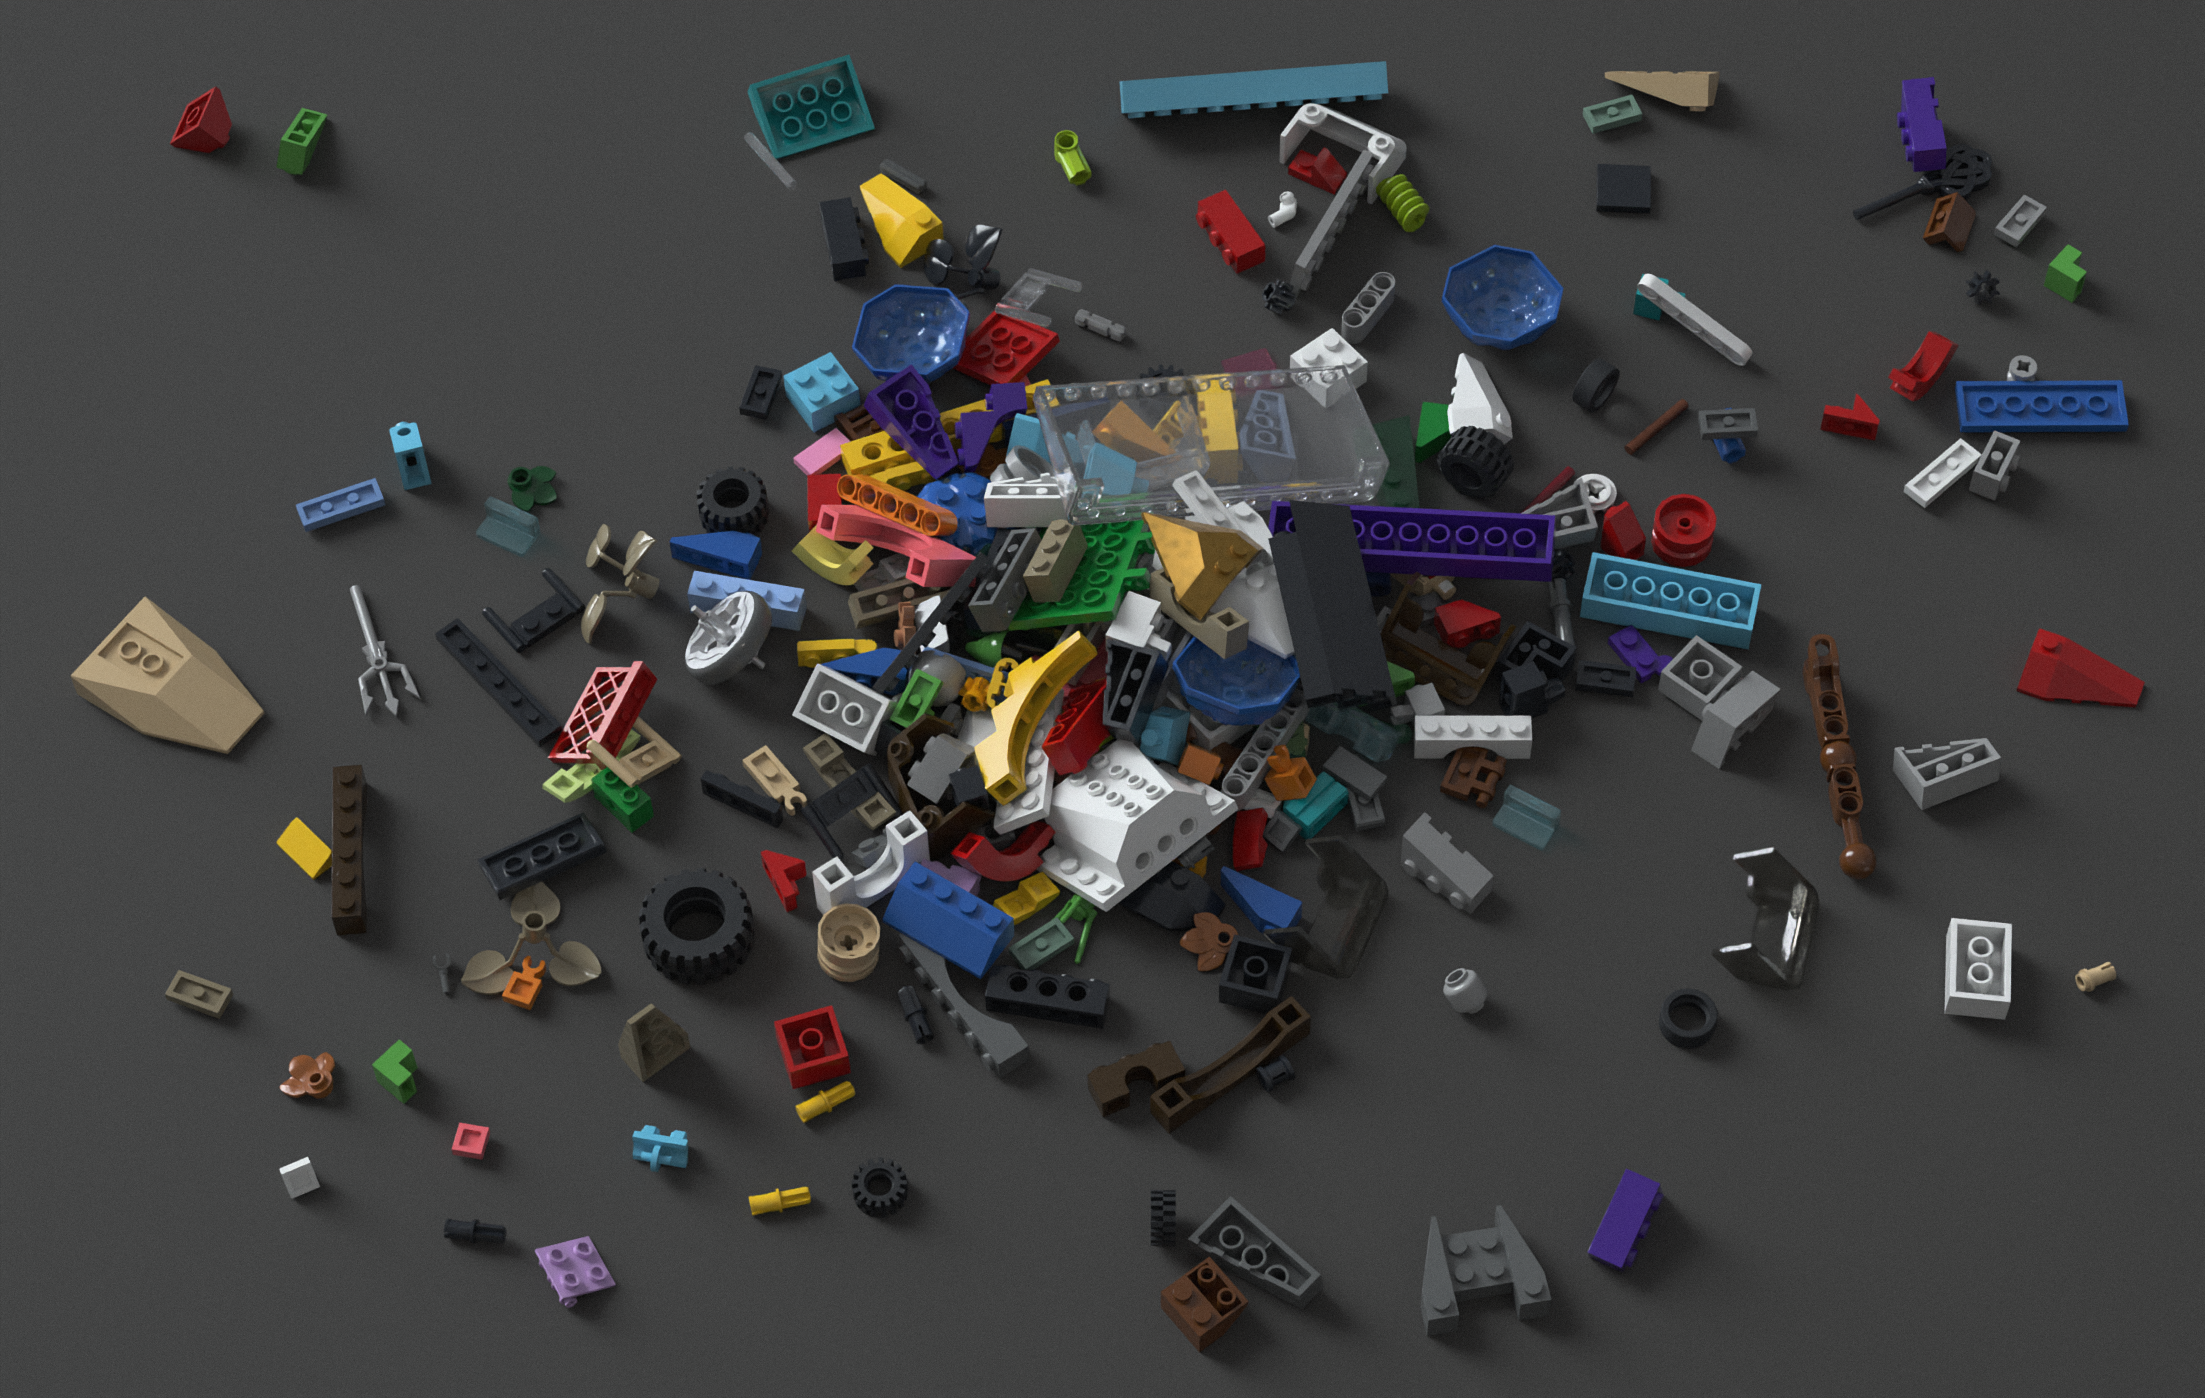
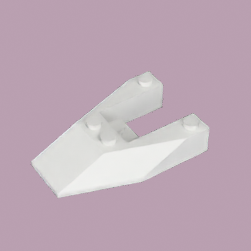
[1152,501,1295,659]

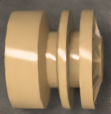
[817,904,880,982]

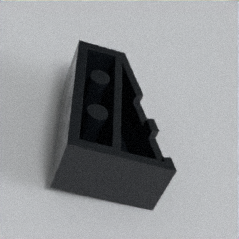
[1103,639,1169,744]

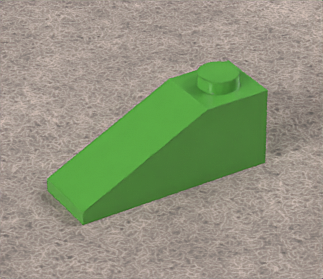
[276,108,327,175]

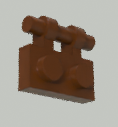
[1440,746,1507,808]

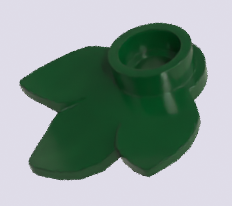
[507,466,557,512]

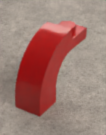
[1888,331,1959,402]
[951,821,1056,881]

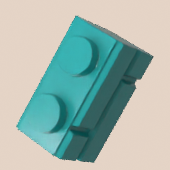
[1283,772,1349,841]

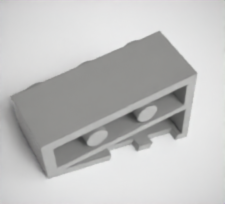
[1893,738,2001,810]

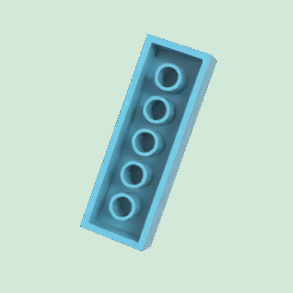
[1580,552,1761,650]

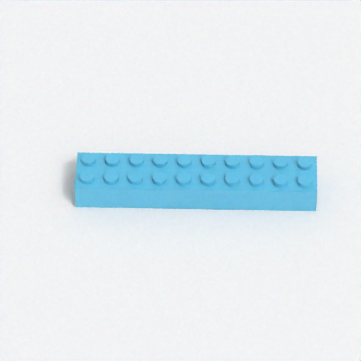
[1119,61,1388,118]

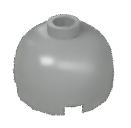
[908,650,966,707]

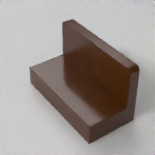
[1923,192,1976,252]

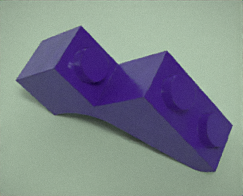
[955,382,1027,473]

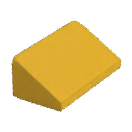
[276,817,332,880]

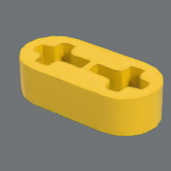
[987,658,1019,709]

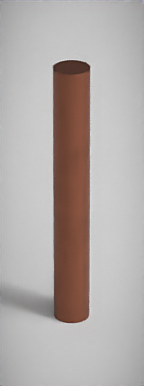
[1624,399,1689,455]

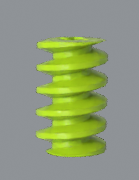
[1376,174,1430,232]

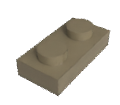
[165,970,234,1019]

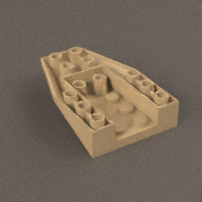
[71,596,264,754]

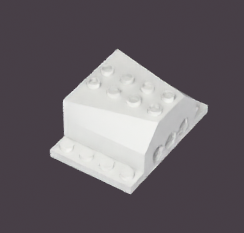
[1037,739,1238,912]

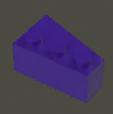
[1897,77,1946,172]
[1587,1168,1664,1272]

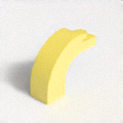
[792,525,874,585]

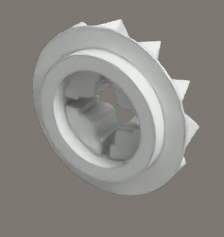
[1577,474,1617,514]

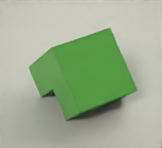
[2044,244,2087,303]
[372,1040,418,1104]

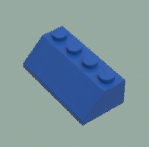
[882,862,1014,979]

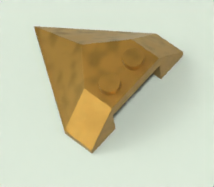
[1141,512,1264,621]

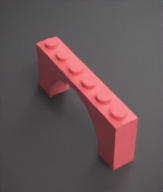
[816,505,976,587]

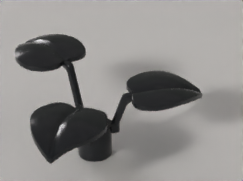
[924,225,1003,316]

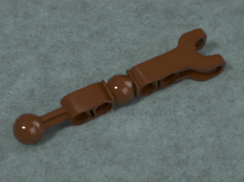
[1802,634,1877,880]

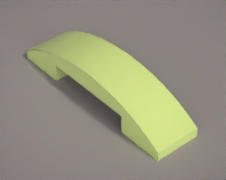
[542,729,641,803]

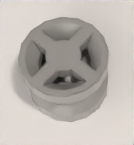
[2007,355,2037,381]

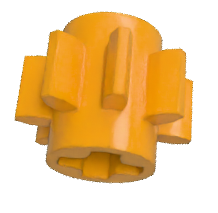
[958,677,995,712]

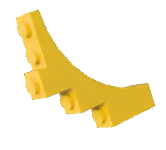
[974,631,1098,806]

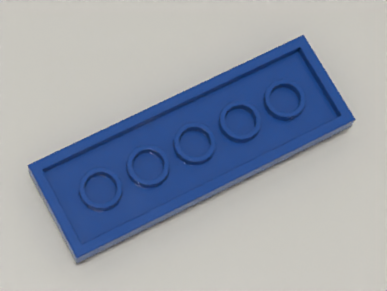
[1955,380,2129,432]

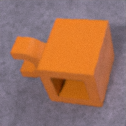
[1176,742,1224,785]
[1265,745,1317,801]

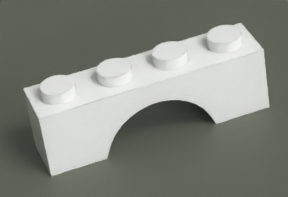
[1413,716,1532,759]

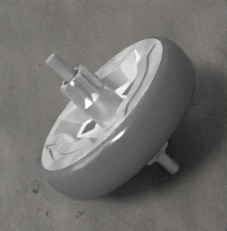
[685,590,772,685]

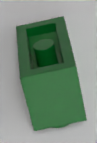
[1415,402,1452,463]

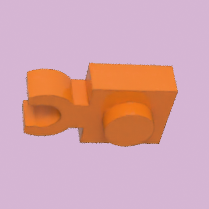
[502,956,546,1010]

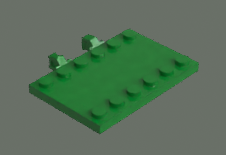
[1008,501,1155,631]

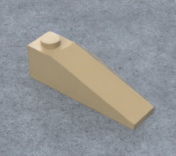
[1605,71,1720,111]

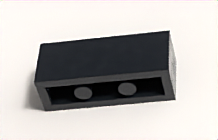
[819,197,869,281]

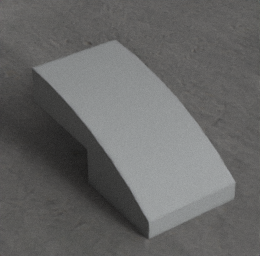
[853,553,910,592]

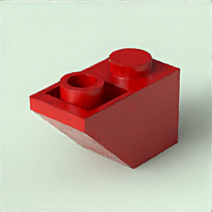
[1600,501,1646,560]
[1434,599,1501,648]

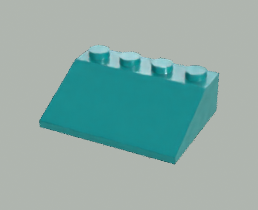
[748,54,875,160]

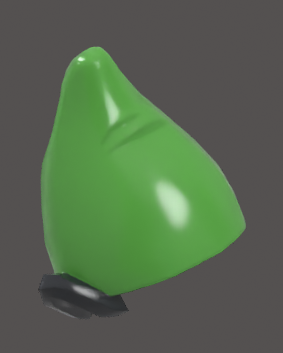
[965,629,1027,673]

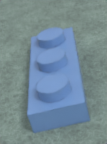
[296,478,385,532]

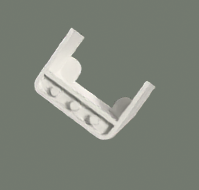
[1280,103,1406,204]

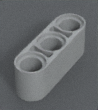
[1341,272,1395,344]

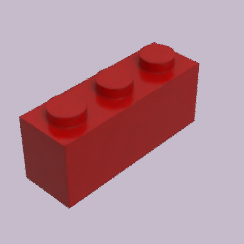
[1196,190,1265,274]

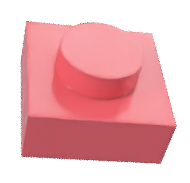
[451,1123,490,1160]

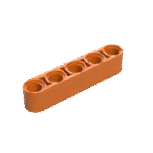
[837,475,958,536]

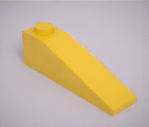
[860,173,944,268]

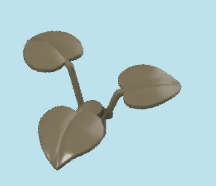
[581,524,659,644]
[461,882,601,995]

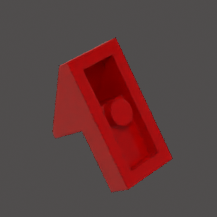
[1288,147,1347,194]
[1820,394,1879,440]
[761,850,807,912]

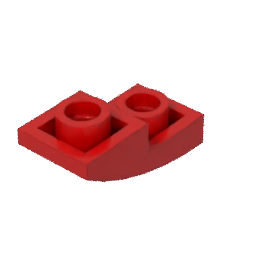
[1233,807,1268,871]

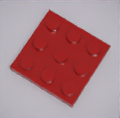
[953,308,1060,385]

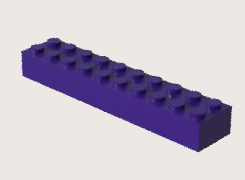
[1268,501,1556,582]

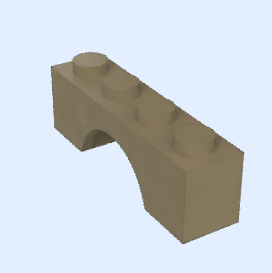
[1149,568,1249,659]

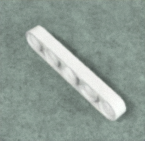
[1637,274,1753,366]

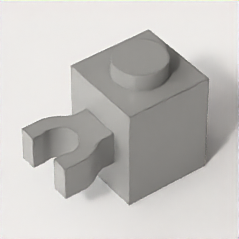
[1390,683,1445,729]

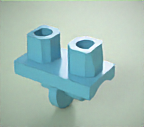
[632,1125,688,1172]

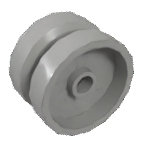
[990,445,1060,482]

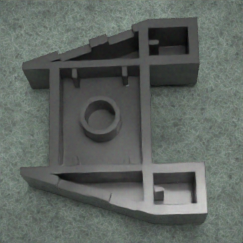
[1420,1205,1551,1336]

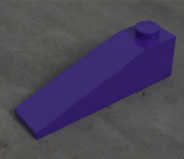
[864,364,958,480]

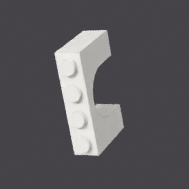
[812,811,930,915]

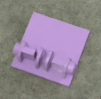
[535,1236,616,1308]

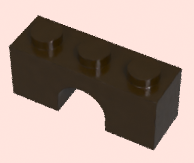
[1087,1041,1185,1117]

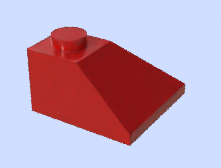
[170,86,232,153]

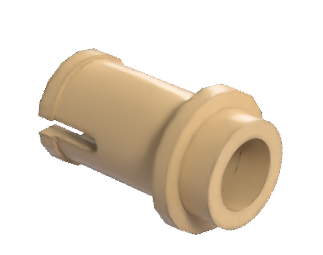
[2075,962,2116,992]

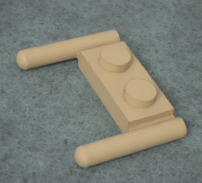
[587,717,682,788]

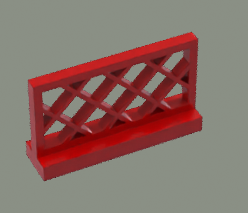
[548,661,657,770]

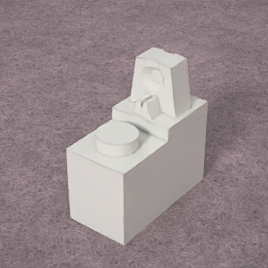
[1106,591,1172,661]

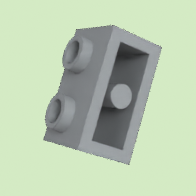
[1969,430,2021,501]

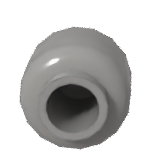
[1443,968,1488,1014]

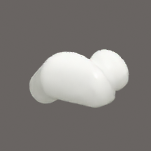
[1268,191,1297,228]

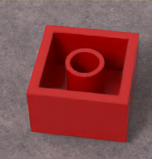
[774,1005,851,1089]

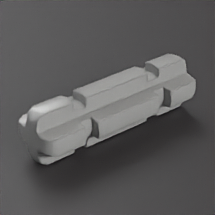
[1075,309,1126,342]

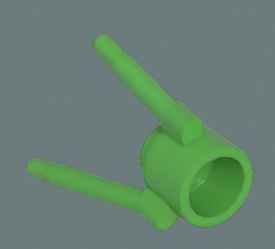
[1052,893,1097,964]

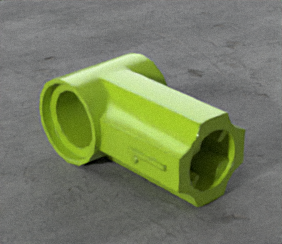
[1054,130,1092,186]

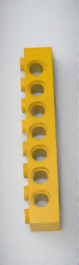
[840,379,1060,476]

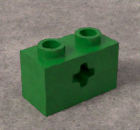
[591,767,654,833]

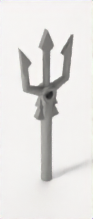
[350,585,421,718]

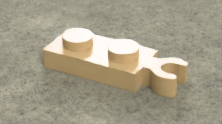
[742,745,807,816]

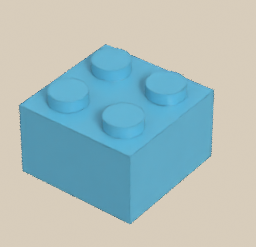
[783,352,860,433]

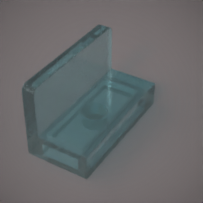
[476,496,541,557]
[1492,784,1561,850]

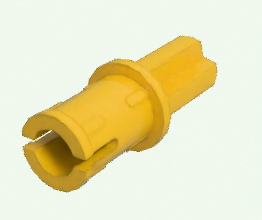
[795,1081,855,1123]
[749,1187,811,1216]

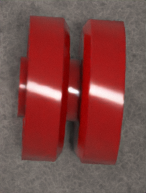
[1651,494,1717,567]

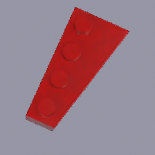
[1042,678,1111,775]

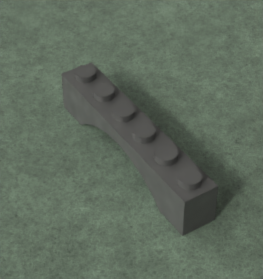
[898,933,1029,1079]

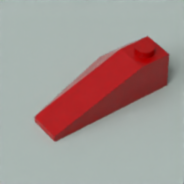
[2016,628,2145,707]

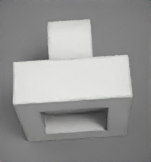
[279,1157,320,1199]

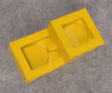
[993,871,1060,925]

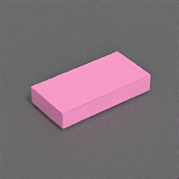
[794,428,851,475]

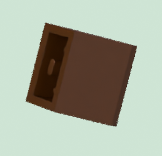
[1161,1257,1249,1353]

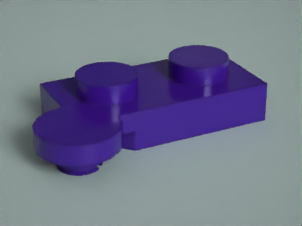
[1608,625,1673,683]

